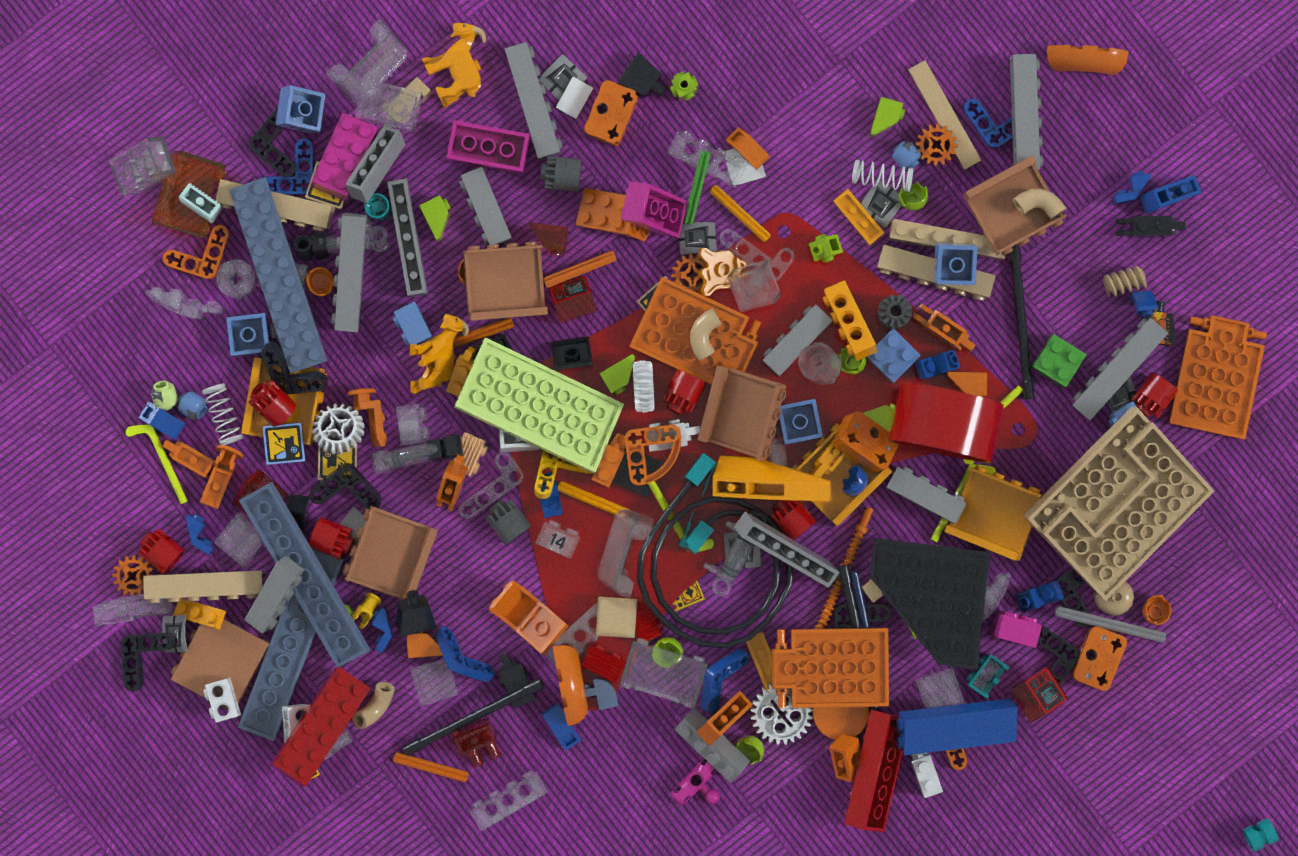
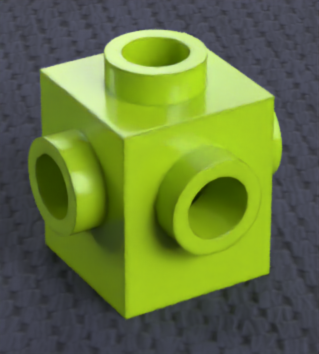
[670,72,699,101]
[809,234,843,263]

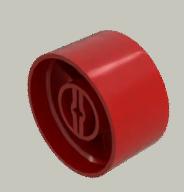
[888,382,1004,463]

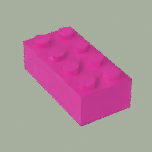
[311,113,379,202]
[446,120,530,175]
[621,181,688,238]
[988,610,1042,648]

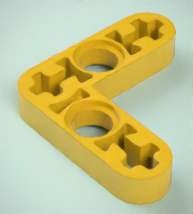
[534,450,591,499]

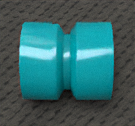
[364,193,392,221]
[1242,818,1279,852]

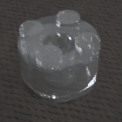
[216,259,258,300]
[798,342,842,385]

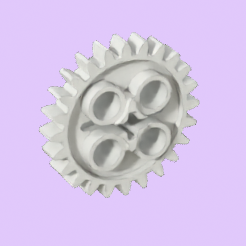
[750,684,813,745]

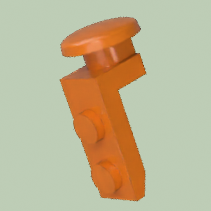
[347,388,387,448]
[200,445,243,510]

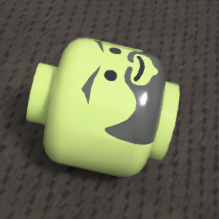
[150,381,178,410]

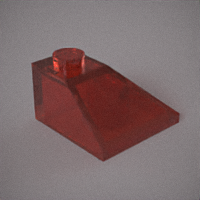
[529,222,569,257]

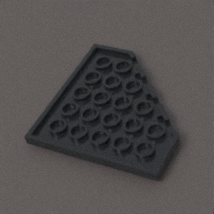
[869,538,991,670]

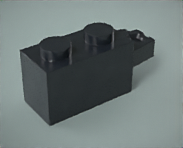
[498,653,536,708]

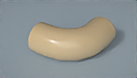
[1012,189,1067,220]
[690,308,722,361]
[352,682,395,730]

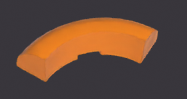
[1047,45,1129,75]
[553,645,588,726]

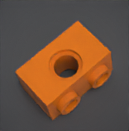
[829,734,861,783]

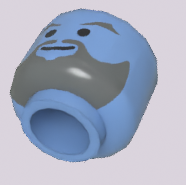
[892,141,921,169]
[178,391,207,420]

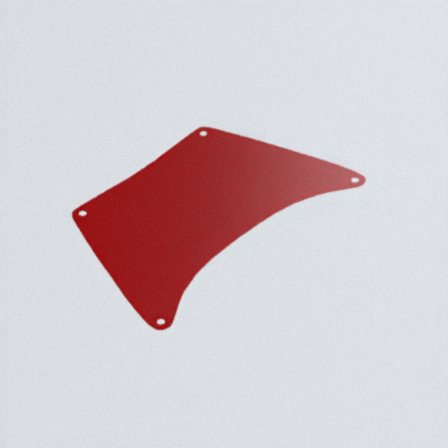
[512,212,1038,711]

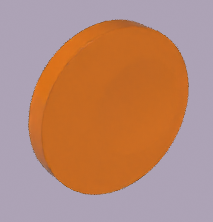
[812,707,869,740]

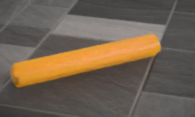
[710,185,771,242]
[557,481,630,519]

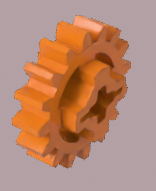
[916,124,958,166]
[671,254,706,294]
[112,555,155,597]

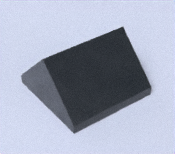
[551,336,593,372]

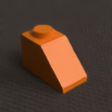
[946,372,987,397]
[407,632,443,658]

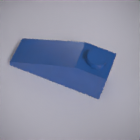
[1139,175,1202,214]

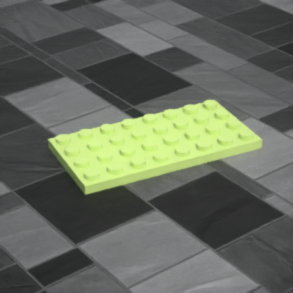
[454,337,624,474]

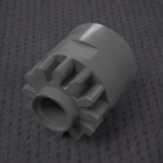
[541,156,582,192]
[876,295,912,330]
[485,499,532,546]

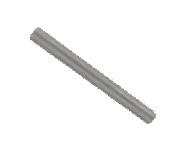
[1055,606,1166,643]

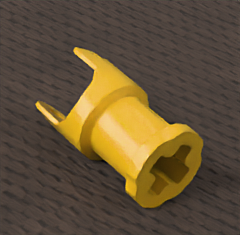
[351,592,382,629]

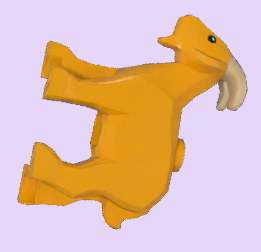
[422,23,486,108]
[410,314,469,394]

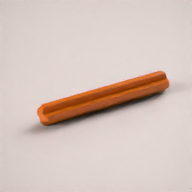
[543,251,617,288]
[453,318,514,349]
[393,752,469,782]

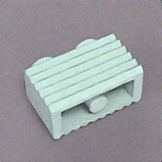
[179,183,222,224]

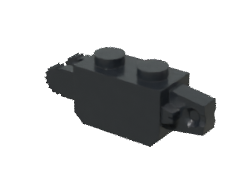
[1116,216,1186,238]

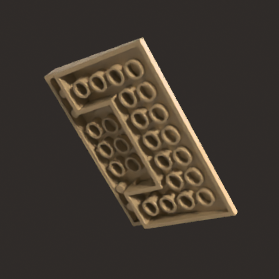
[1023,406,1214,601]

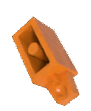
[591,433,626,488]

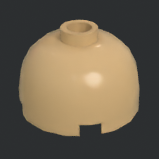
[1094,581,1134,616]

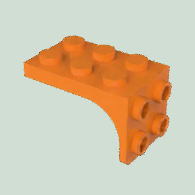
[575,188,650,242]
[489,580,569,655]

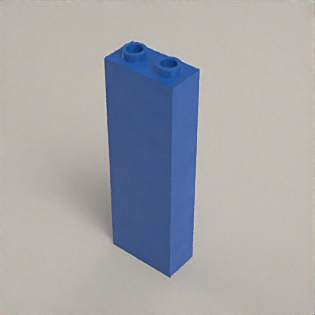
[896,699,1017,755]

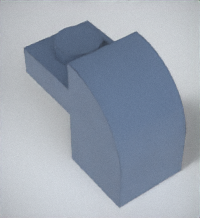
[584,678,619,710]

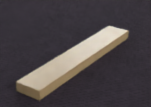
[908,60,981,170]

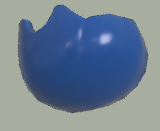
[842,465,868,496]

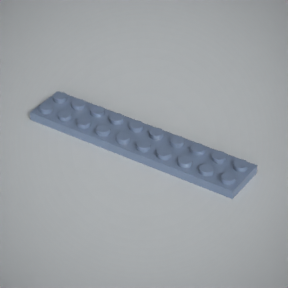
[229,177,328,373]
[239,482,371,667]
[238,549,344,741]

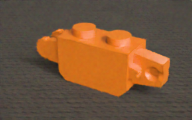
[912,304,976,352]
[436,455,468,511]

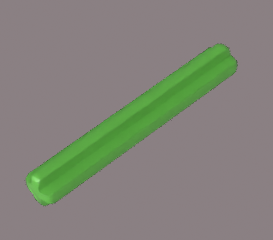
[683,150,711,225]

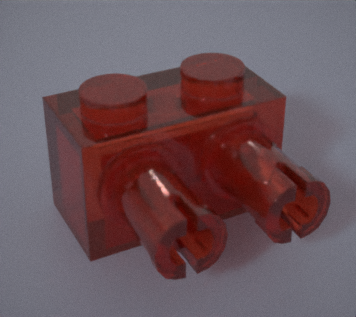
[453,717,502,768]

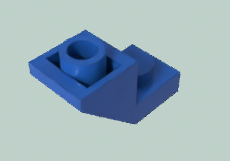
[1112,171,1151,205]
[1130,291,1158,317]
[914,350,960,380]
[138,402,185,440]
[535,472,563,518]
[186,513,215,555]
[1015,580,1064,613]
[371,607,393,653]
[541,703,582,751]

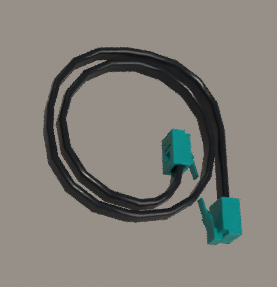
[636,453,793,648]

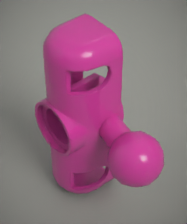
[671,758,720,805]

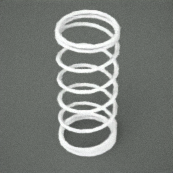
[852,160,913,192]
[202,383,243,445]

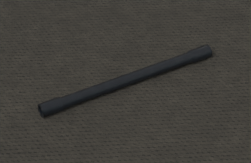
[1009,245,1035,400]
[838,564,880,715]
[403,678,545,756]

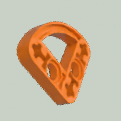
[625,424,682,485]

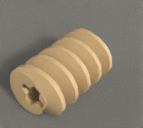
[1103,266,1147,297]

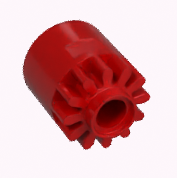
[662,369,706,414]
[1131,372,1178,418]
[249,380,296,427]
[770,500,816,540]
[309,517,355,560]
[138,528,185,575]

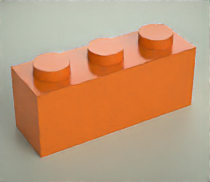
[696,691,753,746]

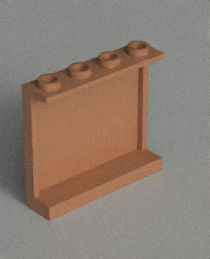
[963,155,1067,256]
[463,242,548,321]
[697,366,786,461]
[342,506,438,599]
[171,619,270,710]

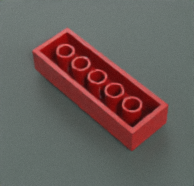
[270,667,371,787]
[845,710,903,832]

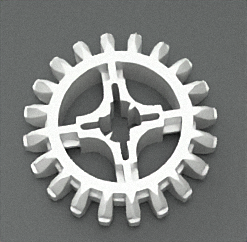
[633,360,654,413]
[312,403,365,455]

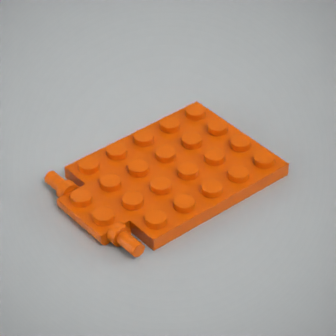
[629,276,762,385]
[1168,315,1267,440]
[772,628,889,708]

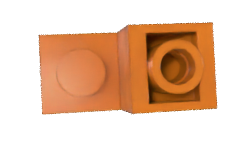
[725,127,770,170]

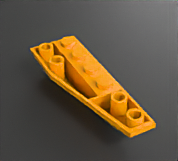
[713,455,831,501]

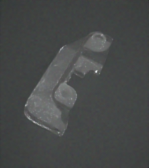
[325,19,407,104]
[597,509,654,598]
[619,638,708,709]

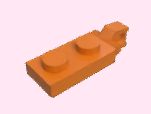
[162,440,215,478]

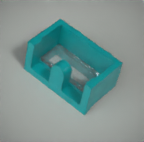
[966,653,1010,699]

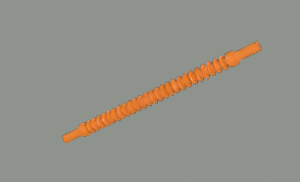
[815,507,873,629]

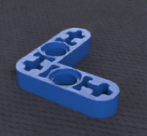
[963,99,1013,149]
[260,138,314,195]
[435,626,495,682]
[701,648,749,714]

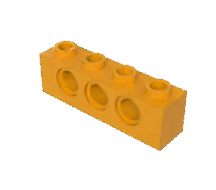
[822,280,877,361]

